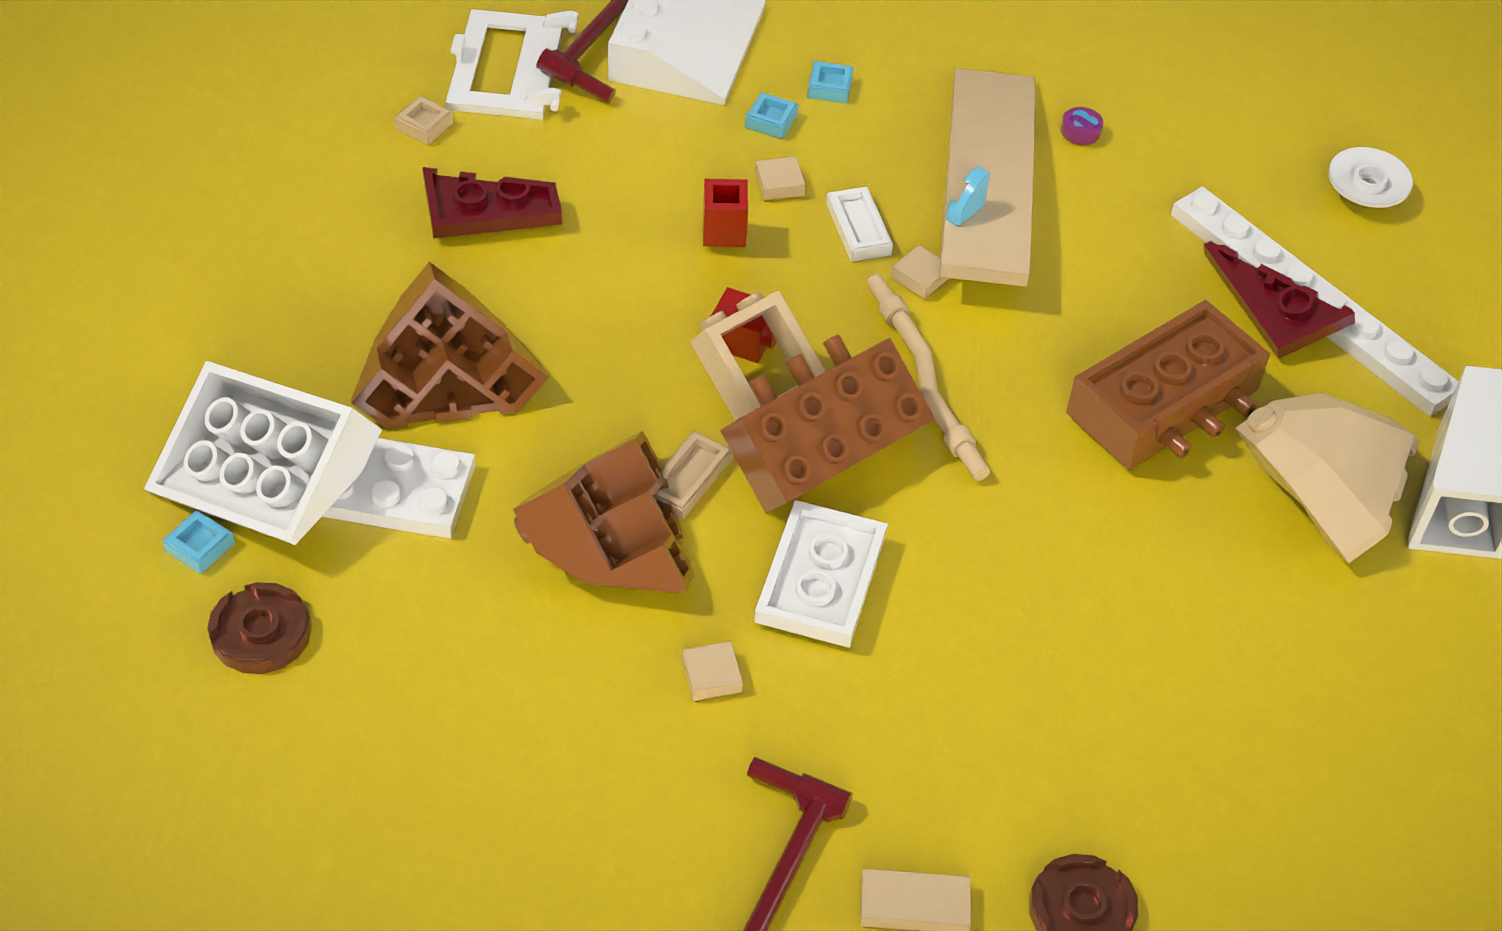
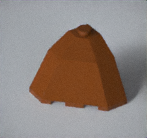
[351,261,549,429]
[513,431,694,593]

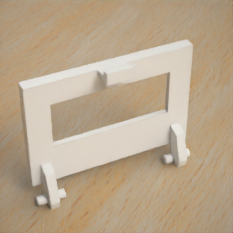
[446,9,579,120]

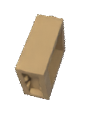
[690,290,826,421]

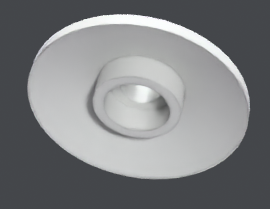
[1328,147,1413,208]

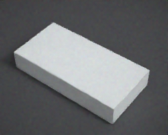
[826,187,893,262]

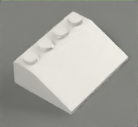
[608,0,766,105]
[144,361,382,545]

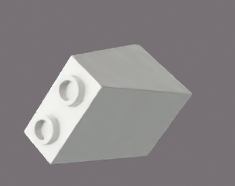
[1407,366,1502,559]

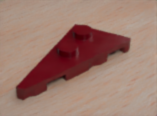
[1203,241,1355,359]

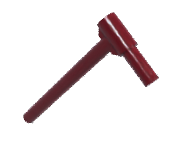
[536,0,628,104]
[743,757,853,931]

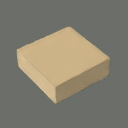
[394,96,454,145]
[755,157,805,200]
[891,245,949,299]
[682,641,743,701]

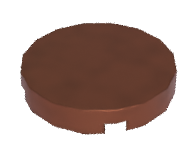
[207,582,311,674]
[1029,854,1138,931]

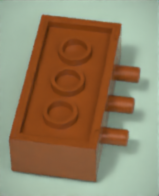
[1066,299,1270,470]
[720,334,935,513]

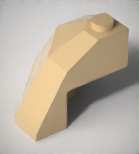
[1236,393,1419,563]

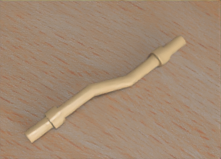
[867,274,990,481]

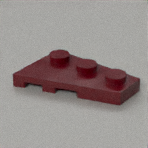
[422,167,562,239]

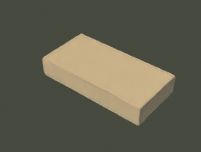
[654,431,733,520]
[860,869,971,931]

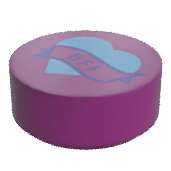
[1061,107,1103,145]

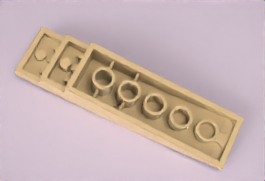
[939,68,1035,287]

